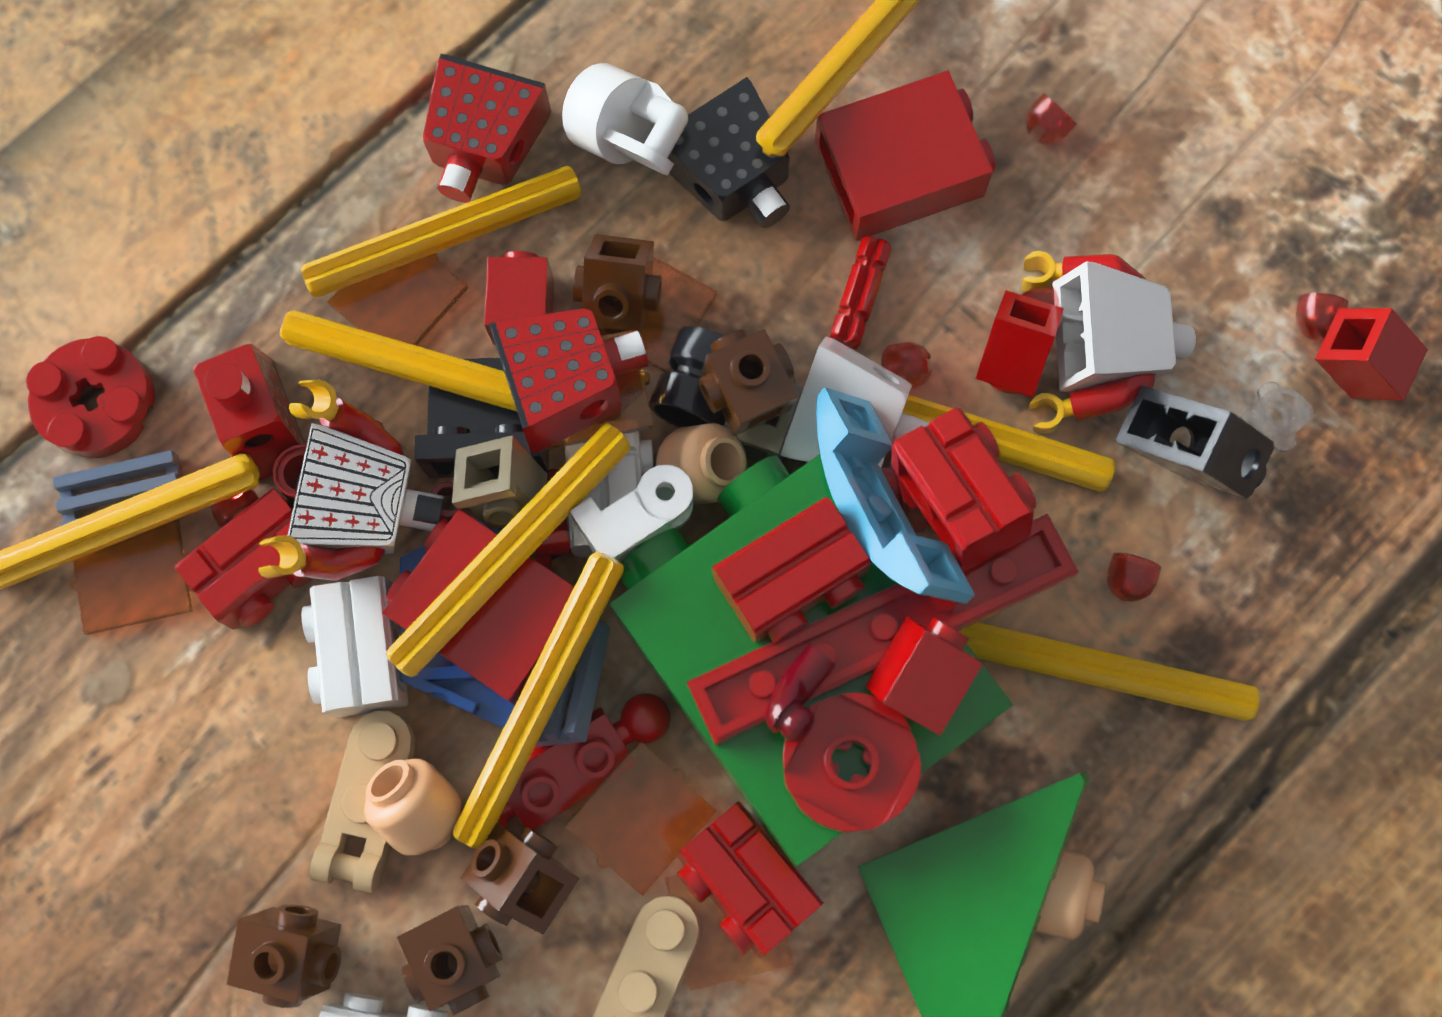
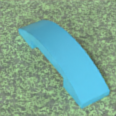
[816,387,975,603]

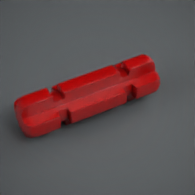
[830,236,891,350]

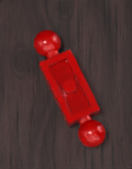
[460,693,671,830]

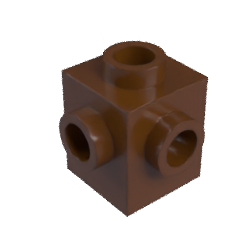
[573,234,662,335]
[698,329,798,436]
[461,823,580,935]
[227,905,341,1008]
[397,905,503,1015]

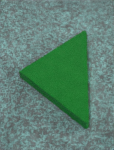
[858,770,1090,1017]

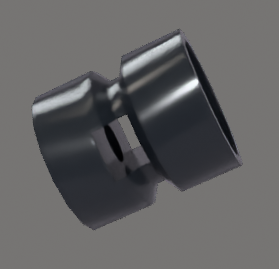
[648,326,726,428]

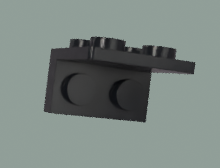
[414,358,549,478]

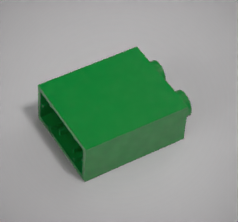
[609,454,1013,867]

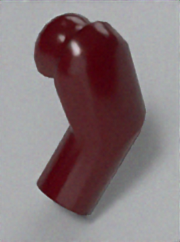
[765,644,835,742]

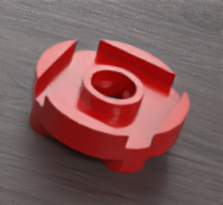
[25,336,155,458]
[782,692,921,833]

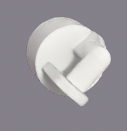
[562,63,688,175]

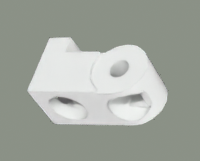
[570,465,693,562]

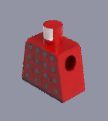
[423,53,551,203]
[489,308,649,454]
[193,344,305,481]

